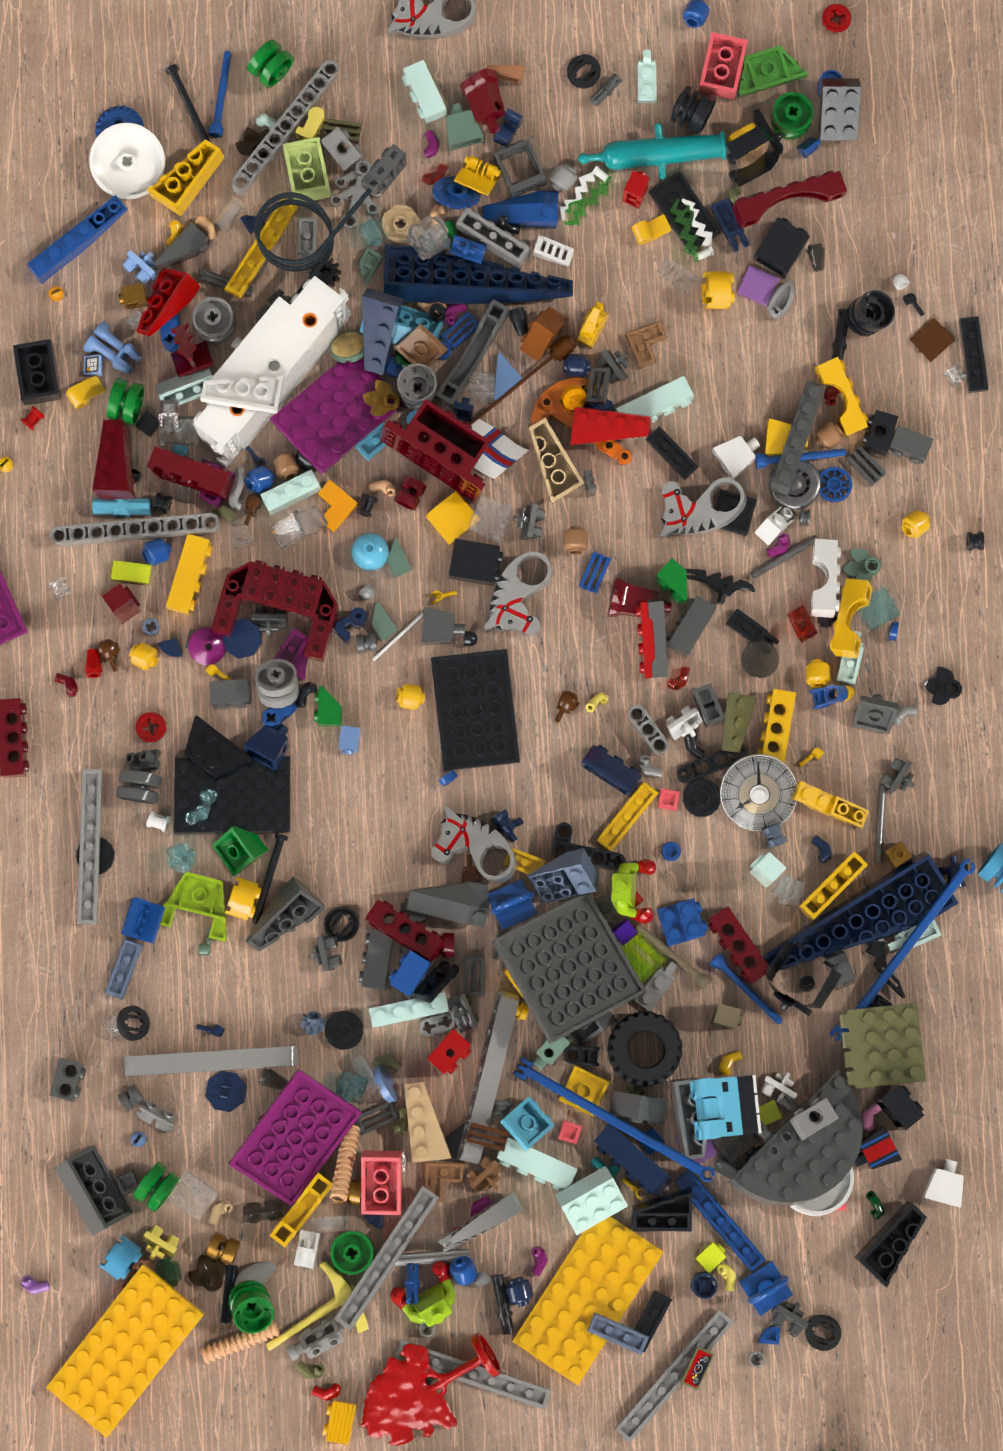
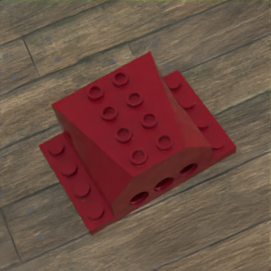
[380,399,491,503]

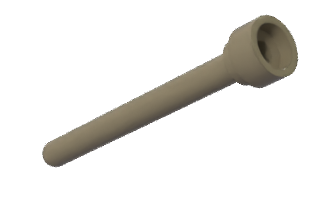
[635,924,713,990]

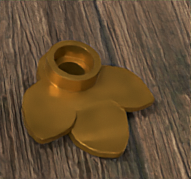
[362,380,400,416]

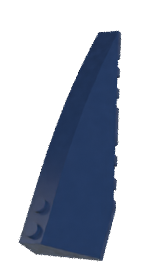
[383,244,573,304]
[763,851,958,971]

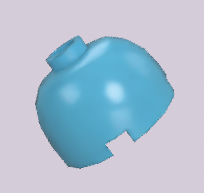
[351,533,389,571]

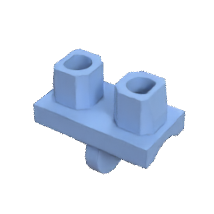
[123,250,157,285]

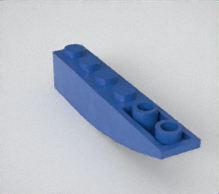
[27,195,128,284]

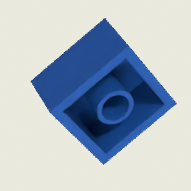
[389,950,431,998]

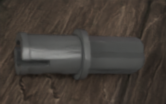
[590,73,622,106]

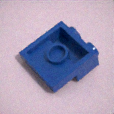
[657,898,708,947]

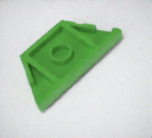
[739,46,808,98]

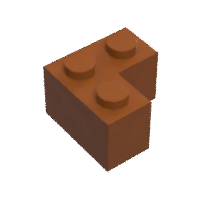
[520,306,568,361]

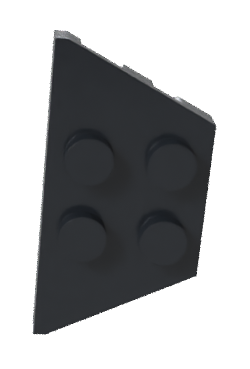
[185,715,253,778]

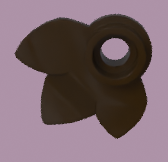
[236,127,272,158]
[188,1255,227,1292]

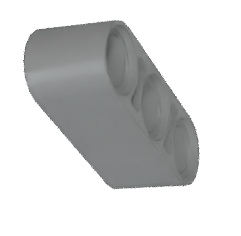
[628,705,668,755]

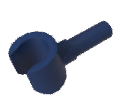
[246,446,266,468]
[196,1024,225,1037]

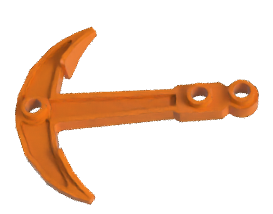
[530,378,632,465]

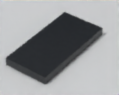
[648,172,721,254]

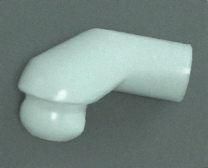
[256,114,277,130]

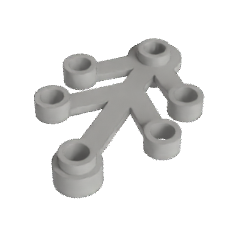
[331,160,383,230]

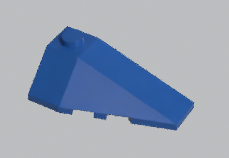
[482,191,559,229]

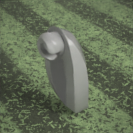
[768,281,794,319]
[228,467,245,510]
[235,1261,275,1286]

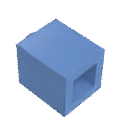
[338,725,361,755]

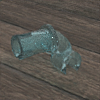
[185,788,217,825]

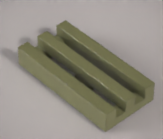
[322,118,362,143]

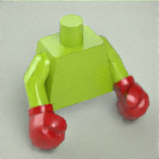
[611,859,656,924]
[390,1261,456,1327]

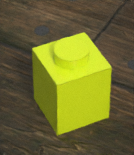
[694,1242,726,1273]

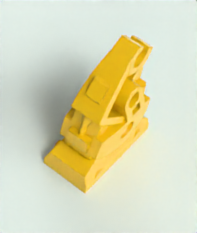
[576,301,609,349]

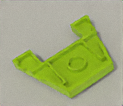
[160,872,227,942]

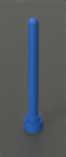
[208,51,231,138]
[755,449,846,469]
[709,953,782,1024]

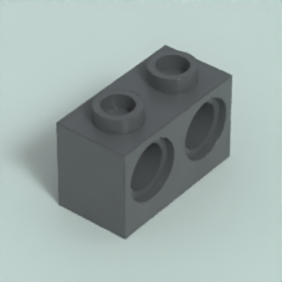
[692,683,725,728]
[49,1058,86,1102]

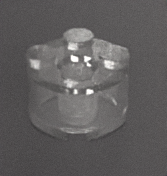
[406,215,451,260]

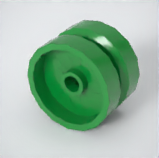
[247,39,294,89]
[771,92,814,140]
[107,378,145,425]
[133,1161,181,1213]
[331,1230,374,1275]

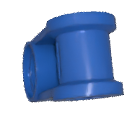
[160,314,180,352]
[809,685,848,710]
[262,702,298,729]

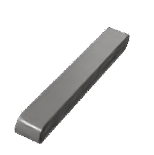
[232,60,339,195]
[50,513,221,547]
[458,990,519,1164]
[124,1046,298,1076]

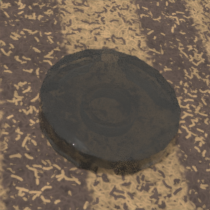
[741,640,779,678]

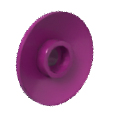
[188,627,226,665]

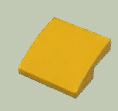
[426,491,481,545]

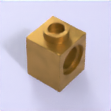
[118,283,148,310]
[883,841,912,869]

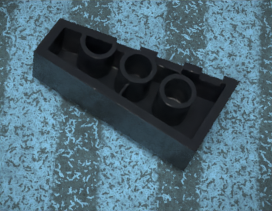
[854,1200,927,1288]

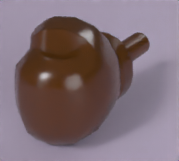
[244,493,262,526]
[97,639,120,672]
[555,690,579,723]
[461,855,483,883]

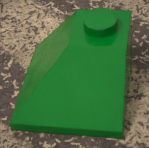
[212,826,269,876]

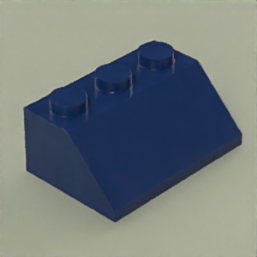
[581,745,642,797]

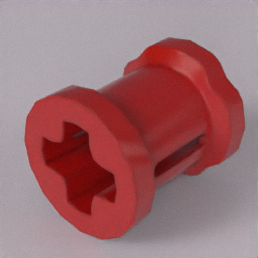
[20,406,45,431]

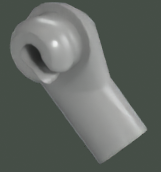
[893,706,917,725]
[638,755,663,778]

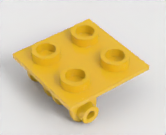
[454,155,501,196]

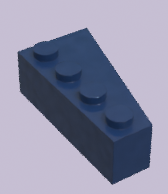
[594,1124,673,1197]

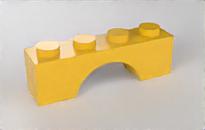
[814,357,868,437]
[830,579,873,658]
[269,1172,333,1248]

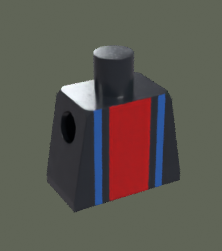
[854,1126,902,1169]

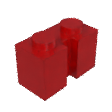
[622,171,650,209]

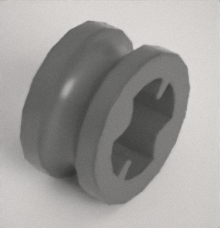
[799,509,810,526]

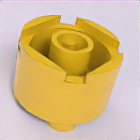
[701,271,735,309]
[225,877,262,920]

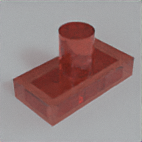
[787,605,818,643]

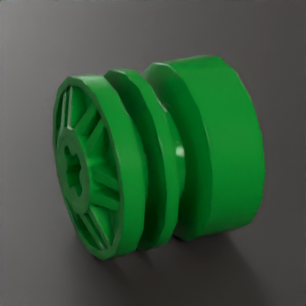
[228,1280,274,1334]

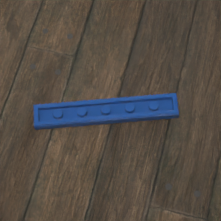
[674,1169,766,1272]

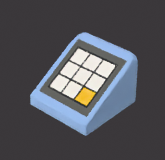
[83,355,103,376]

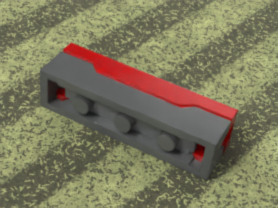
[636,598,668,678]

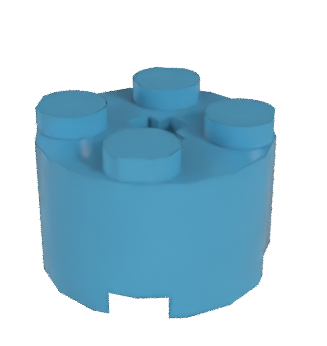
[99,1234,142,1280]

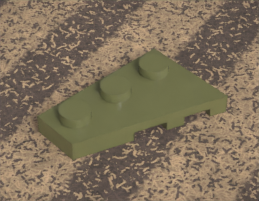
[722,693,757,753]

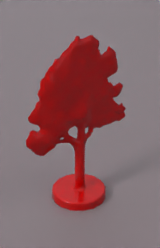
[361,1332,502,1446]

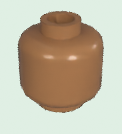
[815,421,844,450]
[273,452,300,481]
[563,525,588,555]

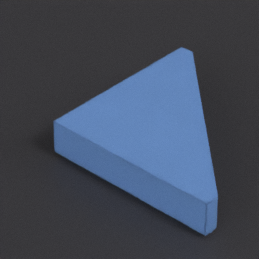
[494,353,523,401]

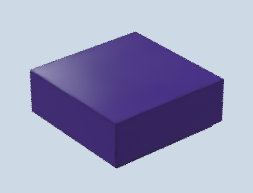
[612,918,638,946]

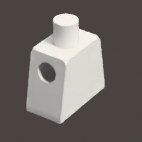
[712,436,760,480]
[922,1159,964,1208]

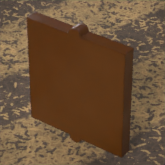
[910,318,955,362]

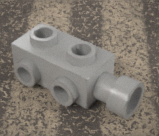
[286,1318,345,1361]

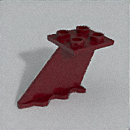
[170,323,214,378]

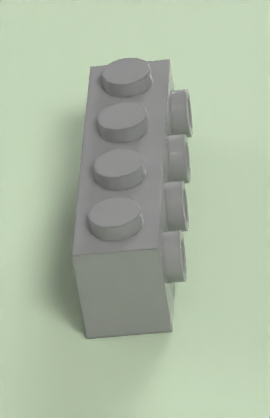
[456,208,530,268]

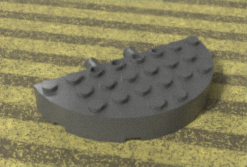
[728,1070,863,1206]

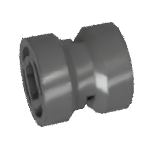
[356,632,377,654]
[117,1084,144,1111]

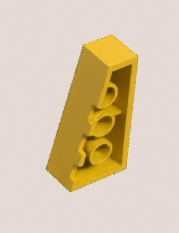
[147,139,225,216]

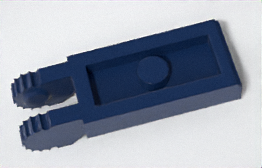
[711,198,749,252]

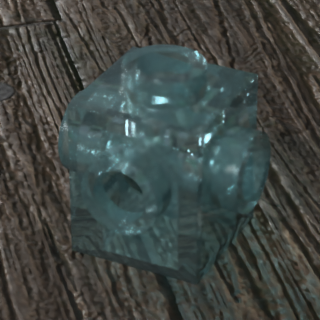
[166,842,196,873]
[335,1070,369,1103]

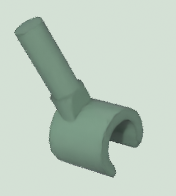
[199,929,212,955]

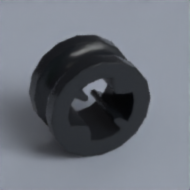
[428,303,446,322]

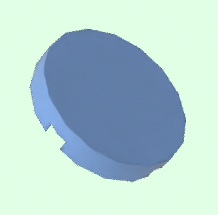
[373,1065,398,1103]

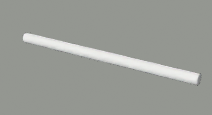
[372,612,424,661]

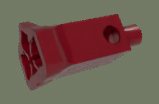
[460,68,506,134]
[608,577,672,617]

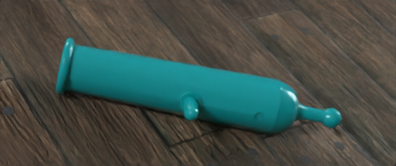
[578,123,727,180]

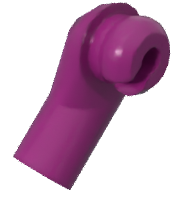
[423,130,440,158]
[444,304,467,325]
[766,533,790,558]
[470,1195,492,1218]
[531,1246,548,1276]

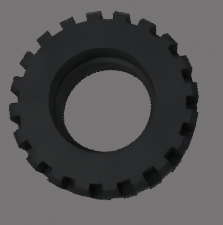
[607,1011,683,1087]

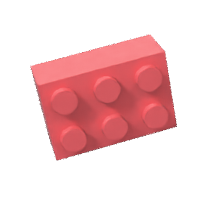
[699,32,748,100]
[361,1150,402,1215]

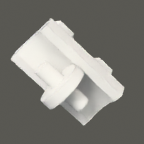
[666,705,703,741]
[761,1072,797,1102]
[294,1230,320,1269]

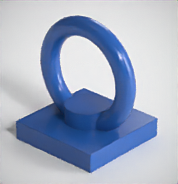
[488,879,537,930]
[739,1261,793,1316]

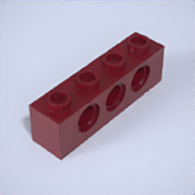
[0,698,29,778]
[365,900,444,963]
[707,906,769,984]

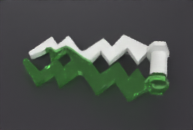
[560,166,613,225]
[670,199,714,262]

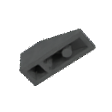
[153,222,210,271]

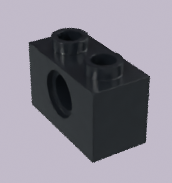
[862,410,898,456]

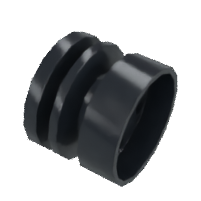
[671,85,716,135]
[846,290,895,337]

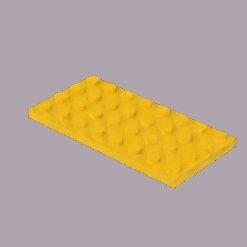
[512,1216,663,1385]
[46,1264,205,1438]

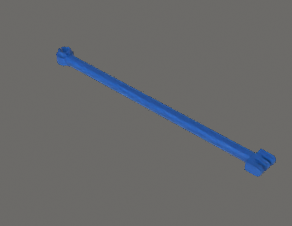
[829,859,975,1045]
[513,1057,716,1182]

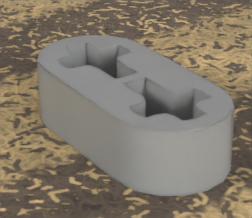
[419,1013,455,1037]

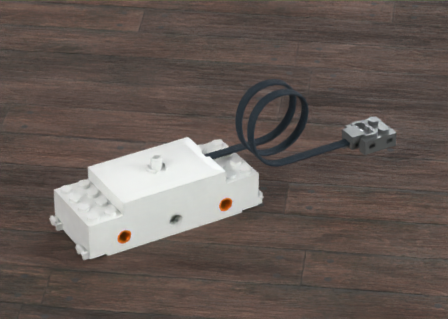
[193,144,407,468]

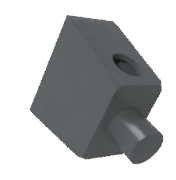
[421,607,466,646]
[822,950,855,990]

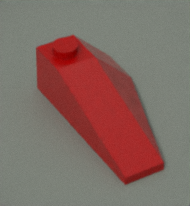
[136,268,200,336]

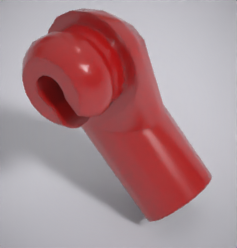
[311,1383,341,1401]

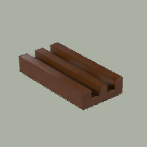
[466,1122,509,1152]

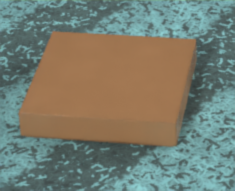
[394,323,447,367]

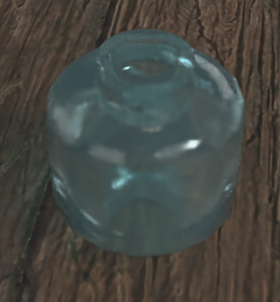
[358,218,386,247]

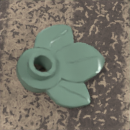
[843,548,881,582]

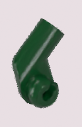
[866,1191,885,1220]

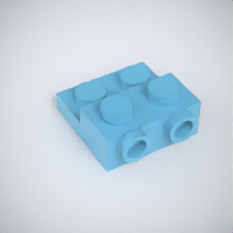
[500,1096,555,1151]

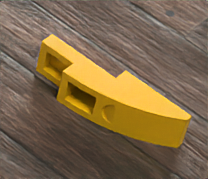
[792,781,869,828]

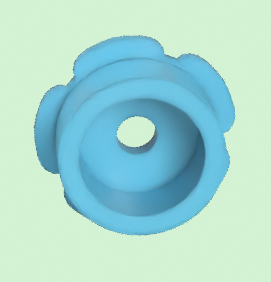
[170,442,189,456]

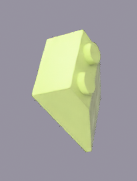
[282,137,331,202]

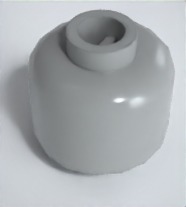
[550,163,577,192]

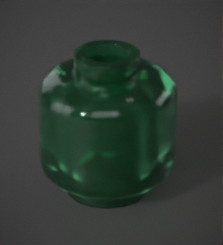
[155,1258,182,1287]

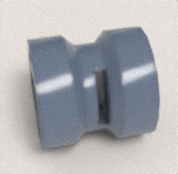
[762,824,787,849]

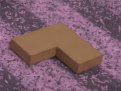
[625,321,667,369]
[424,1162,464,1202]

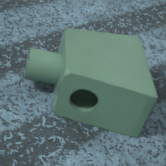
[446,103,484,151]
[533,1035,574,1071]

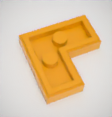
[317,480,359,533]

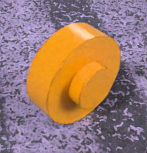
[561,385,587,410]

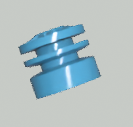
[977,843,1003,894]

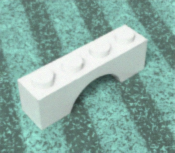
[810,539,841,618]

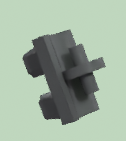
[596,349,629,384]
[513,503,546,540]
[251,606,287,637]
[125,749,161,773]
[880,758,915,794]
[309,936,343,971]
[447,993,479,1033]
[771,1302,809,1338]

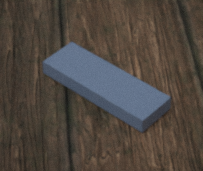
[104,938,143,999]
[587,1312,649,1355]

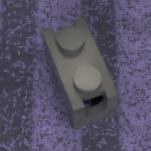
[889,425,934,464]
[210,679,251,710]

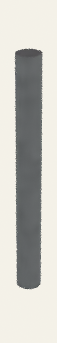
[750,535,818,579]
[874,786,886,863]

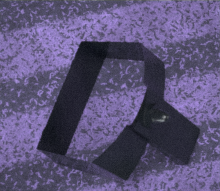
[726,109,784,187]
[765,940,842,1016]

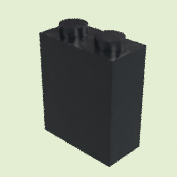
[753,217,810,278]
[449,538,503,586]

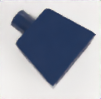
[244,724,289,771]

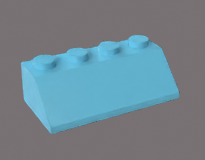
[359,305,444,344]

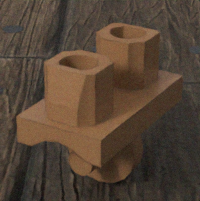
[466,1156,503,1193]

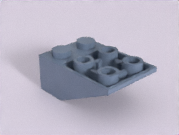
[528,848,599,903]

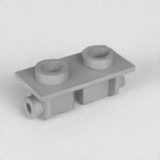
[136,1100,179,1133]

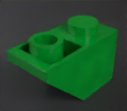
[314,686,342,727]

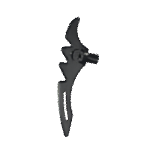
[685,569,755,605]
[866,934,905,998]

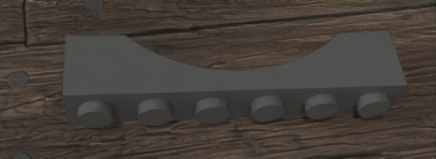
[436,299,509,410]
[769,381,825,496]

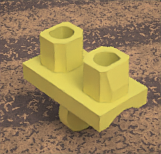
[142,1225,179,1261]

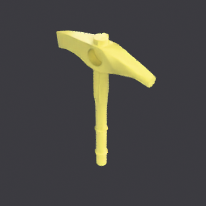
[266,1261,369,1351]

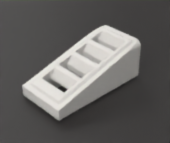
[533,235,575,267]

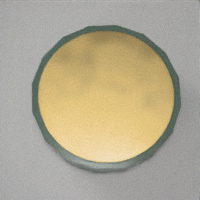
[330,331,364,363]

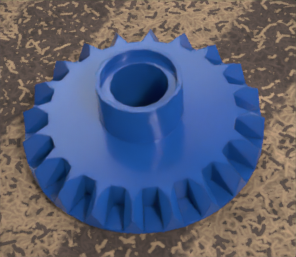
[95,105,144,137]
[432,176,481,210]

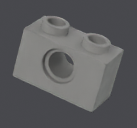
[321,127,362,172]
[789,1098,839,1141]

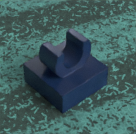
[453,397,474,422]

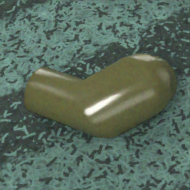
[728,185,741,206]
[372,1055,402,1072]

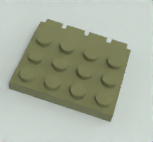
[839,1003,926,1089]

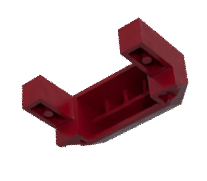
[211,560,339,663]

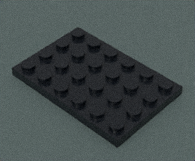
[431,649,520,772]
[174,756,290,835]

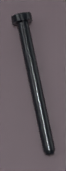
[165,64,210,142]
[252,833,288,924]

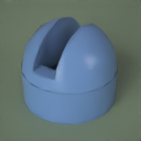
[130,1131,147,1147]

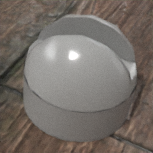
[358,584,375,600]
[474,1272,491,1288]
[419,1323,435,1338]
[749,1351,766,1368]

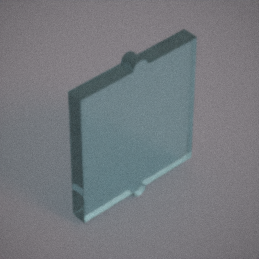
[859,588,900,631]

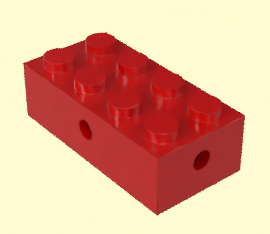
[427,1029,472,1076]

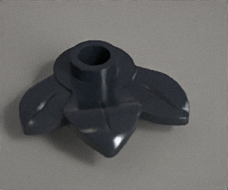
[924,667,962,705]

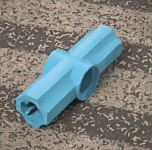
[92,498,152,518]

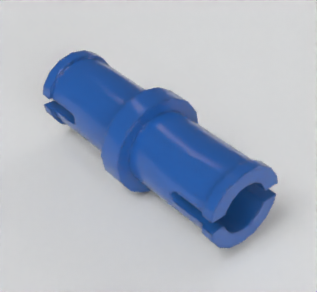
[405,1263,420,1304]

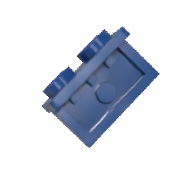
[121,897,165,944]

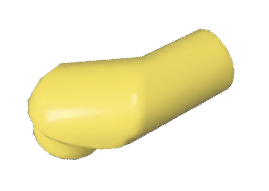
[586,692,609,712]
[717,1263,736,1291]

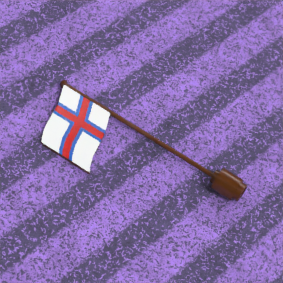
[469,334,577,479]

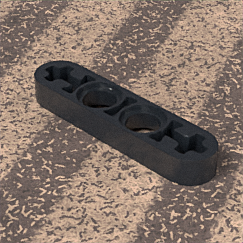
[677,744,748,784]

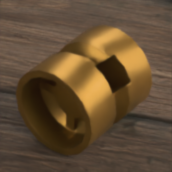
[332,1180,361,1206]
[206,1232,241,1265]

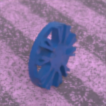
[819,467,853,503]

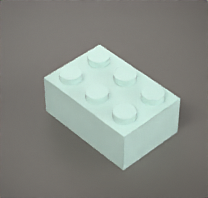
[555,1166,628,1235]

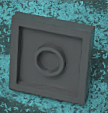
[852,694,899,734]

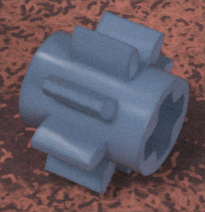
[301,1011,326,1036]

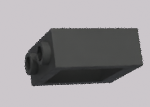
[494,139,546,198]

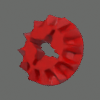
[822,4,852,33]
[136,712,166,743]

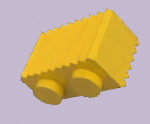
[322,1399,357,1445]

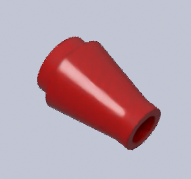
[84,649,103,678]

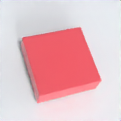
[657,788,680,811]
[557,1120,582,1145]

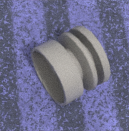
[397,363,438,411]

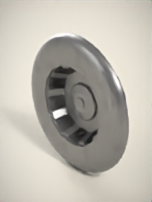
[768,460,821,509]

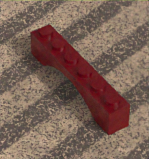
[732,170,847,229]

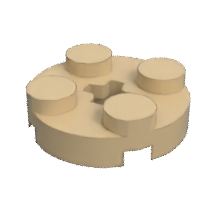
[382,205,419,243]

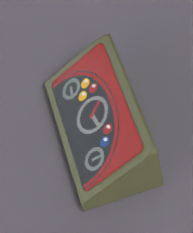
[680,1345,714,1390]

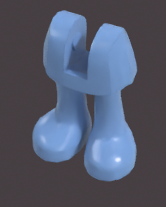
[83,321,142,374]

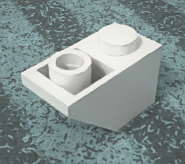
[754,506,797,545]

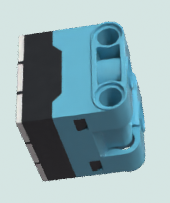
[689,1075,762,1140]

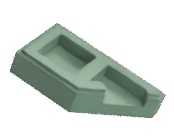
[358,247,384,287]
[387,538,412,578]
[372,602,398,641]

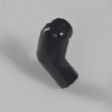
[497,215,520,235]
[296,682,317,708]
[684,733,705,759]

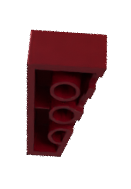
[92,420,136,499]
[147,446,234,499]
[100,581,141,625]

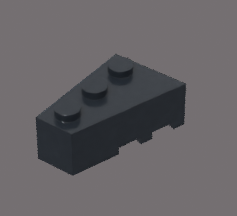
[632,1187,692,1232]

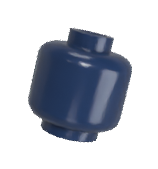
[563,353,591,378]
[505,1276,534,1307]

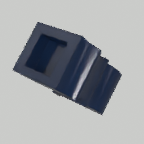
[493,108,524,148]
[334,607,367,645]

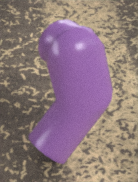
[21,1275,50,1294]

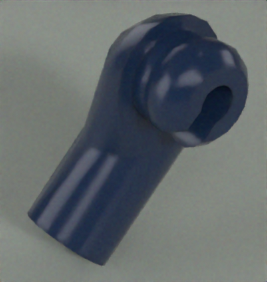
[811,835,832,863]

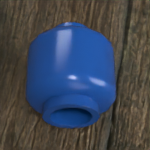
[683,0,710,28]
[245,466,274,494]
[142,538,172,566]
[449,1256,478,1286]

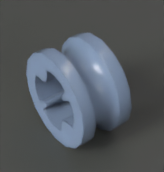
[142,618,160,636]

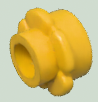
[516,1002,529,1021]

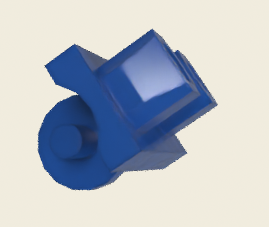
[449,235,487,264]

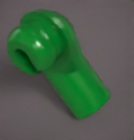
[442,220,459,248]

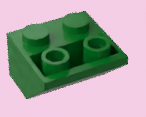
[656,558,688,605]

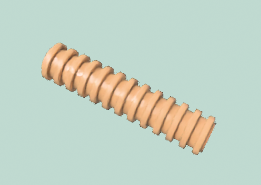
[330,1125,361,1202]
[201,1320,280,1364]

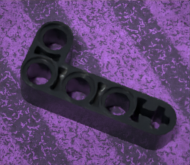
[551,822,626,872]

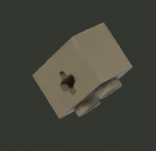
[711,1003,744,1029]

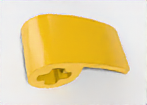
[631,214,671,245]
[65,376,106,409]

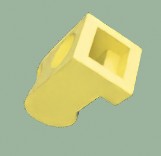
[295,107,325,140]

